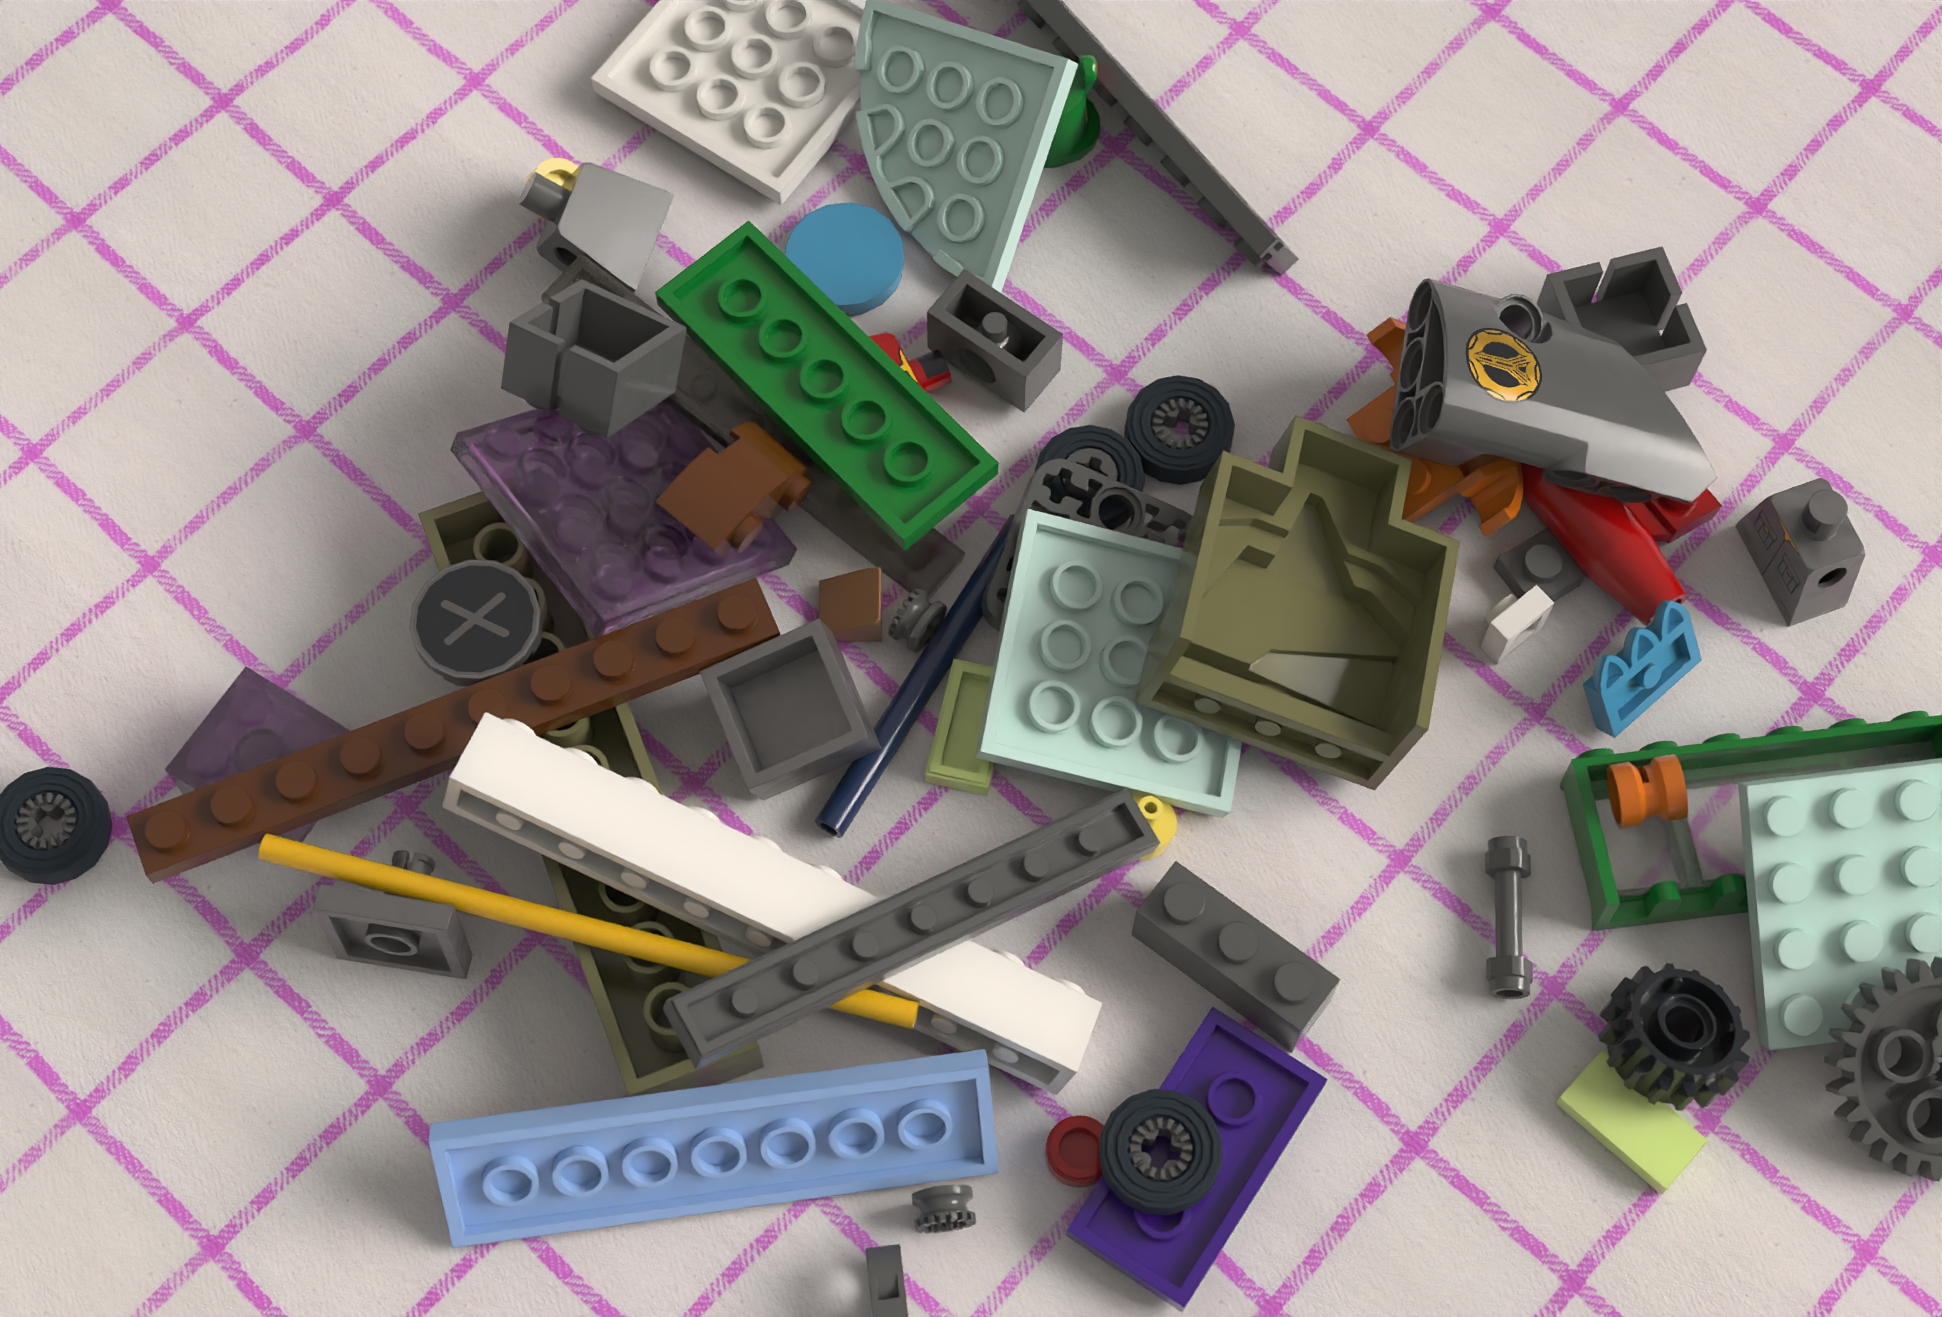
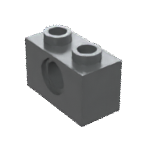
[927,269,1063,413]

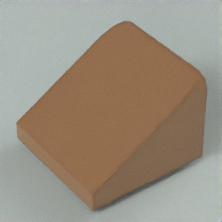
[819,567,882,642]

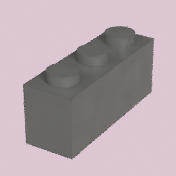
[1132,861,1340,1052]

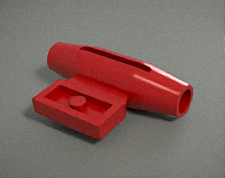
[1521,463,1722,627]

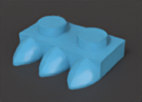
[1583,600,1702,738]

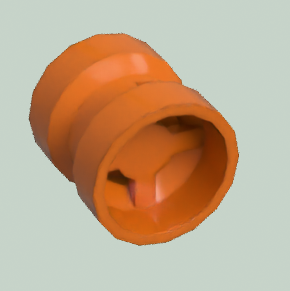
[1606,754,1688,830]

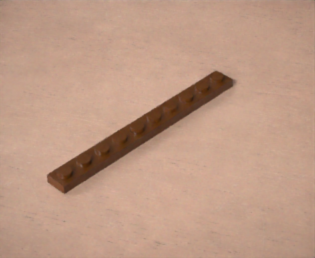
[126,577,780,884]

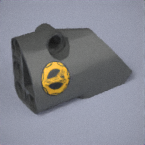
[1390,278,1718,504]

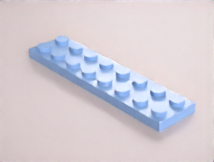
[429,1049,999,1248]

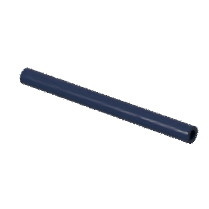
[815,514,1015,838]

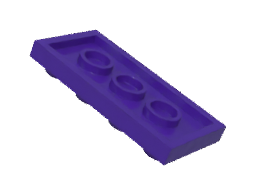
[1066,1006,1328,1313]

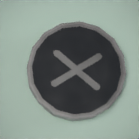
[409,560,543,687]

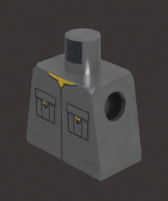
[1735,478,1865,627]

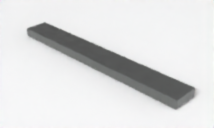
[663,788,1160,1069]

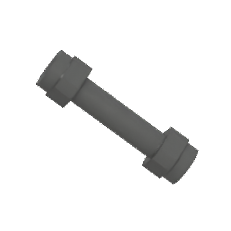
[1485,836,1533,999]

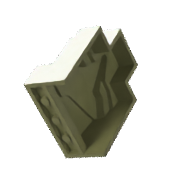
[1135,415,1460,791]

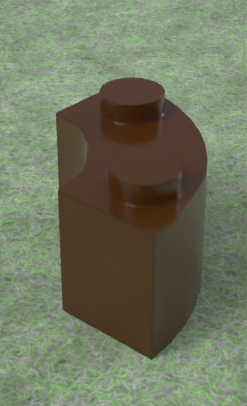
[655,421,815,559]

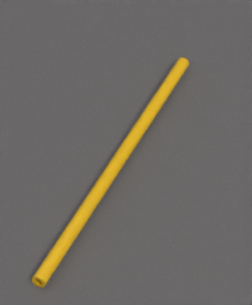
[259,834,919,1029]

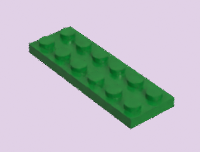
[655,220,999,551]

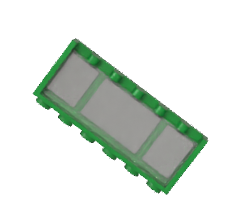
[1560,711,1942,931]

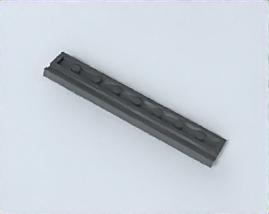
[1017,0,1299,275]

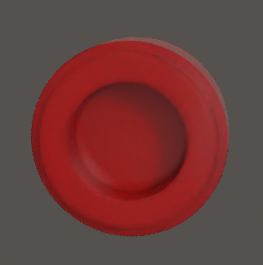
[1045,1115,1104,1188]

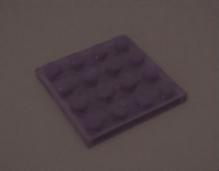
[450,395,797,637]

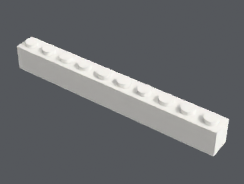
[442,712,1103,1095]

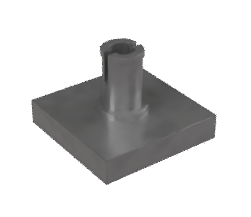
[313,850,473,979]

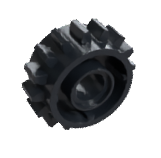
[1598,963,1750,1111]

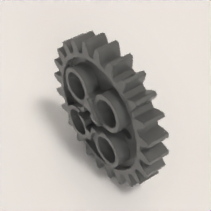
[1824,957,1942,1181]

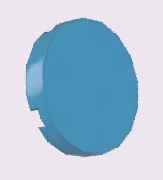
[785,203,904,316]

